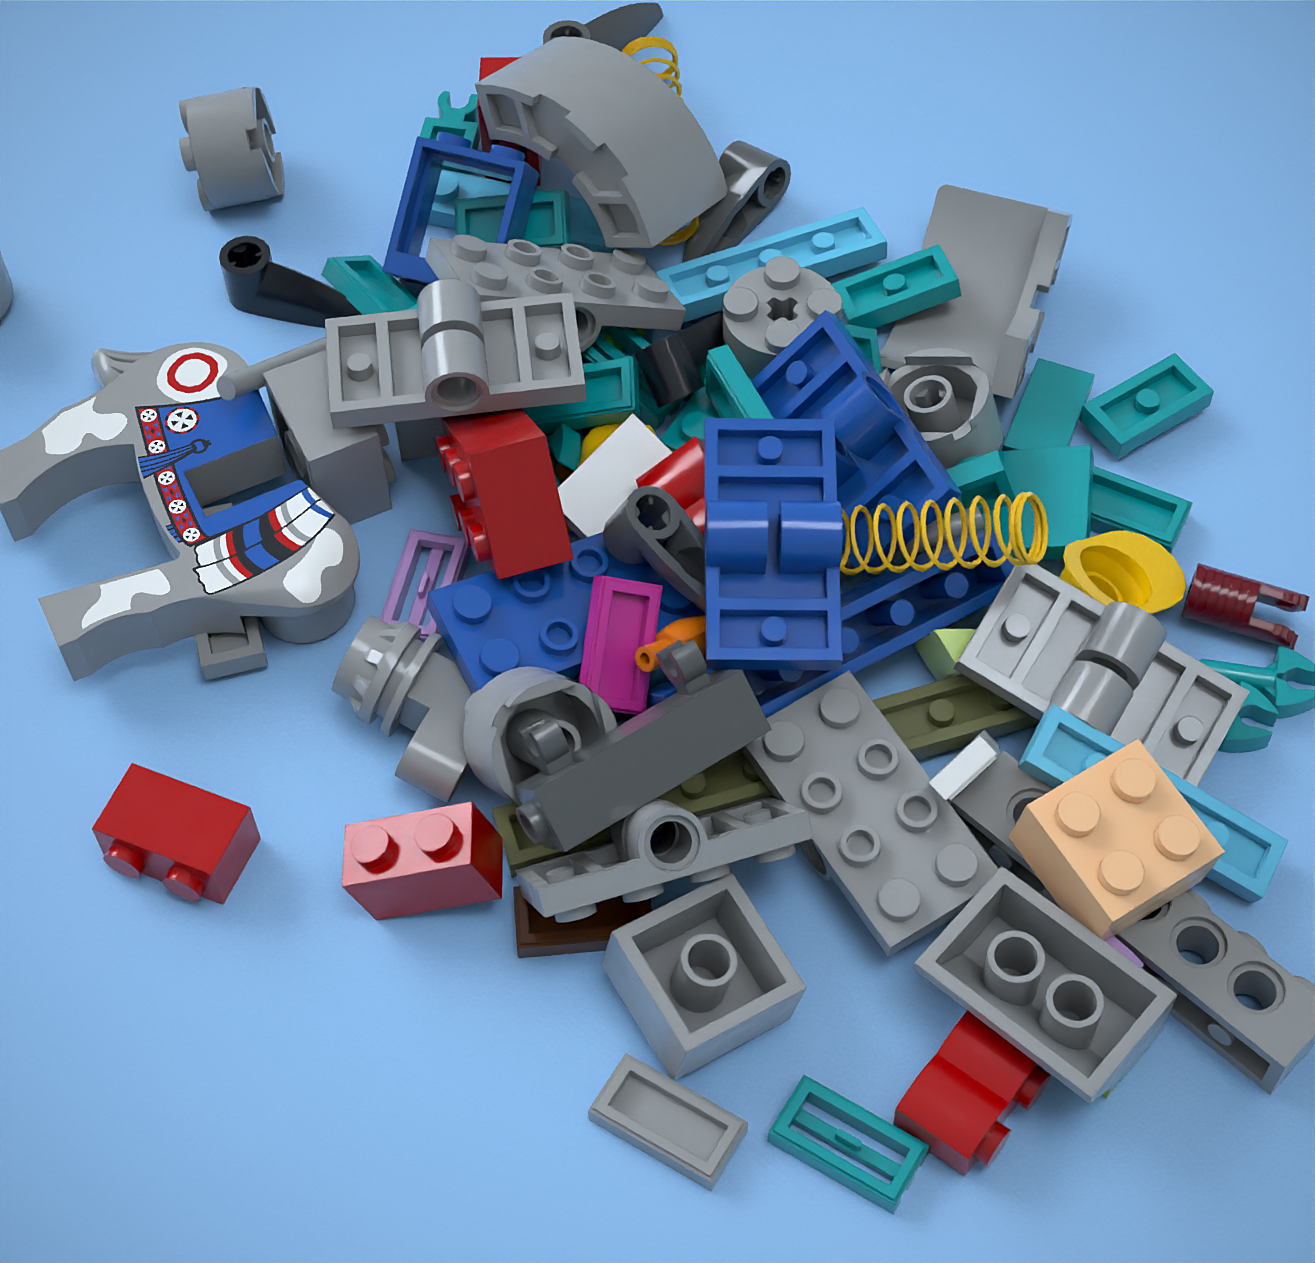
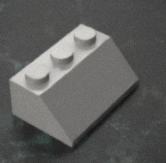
[913,866,1178,1104]

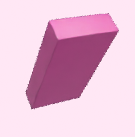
[579,575,663,715]

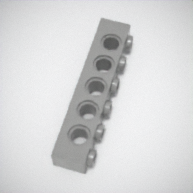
[950,750,1315,1095]

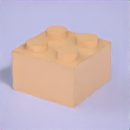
[1008,739,1225,941]

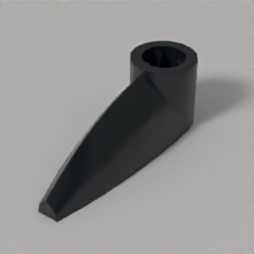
[219,236,362,328]
[632,311,723,408]

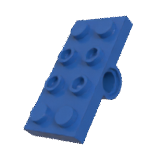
[751,310,962,576]
[704,418,843,670]
[426,532,705,694]

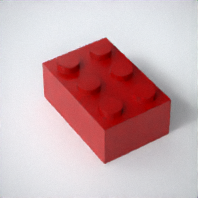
[434,408,574,580]

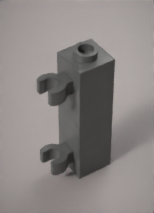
[513,640,772,852]

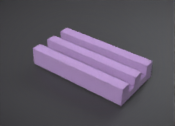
[380,529,472,652]

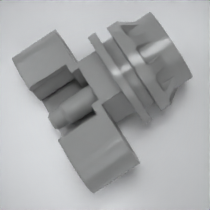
[332,616,472,804]

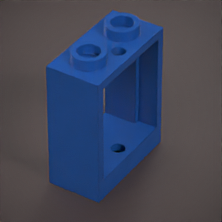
[382,132,540,287]

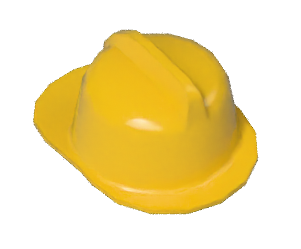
[1059,530,1186,615]

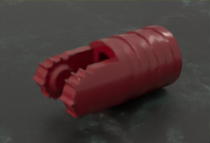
[1181,563,1310,650]

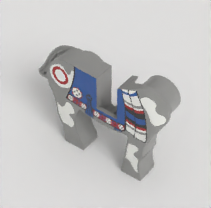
[0,342,360,682]

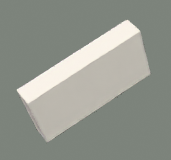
[558,414,672,539]
[929,730,1000,800]

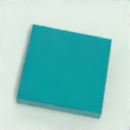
[980,445,1094,560]

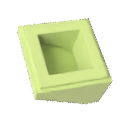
[914,629,976,681]

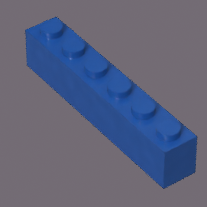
[646,529,1014,718]

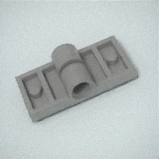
[425,234,687,352]
[325,279,587,429]
[953,564,1250,787]
[740,670,999,957]
[515,796,814,923]

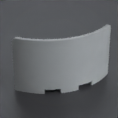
[475,37,728,248]
[879,184,1074,399]

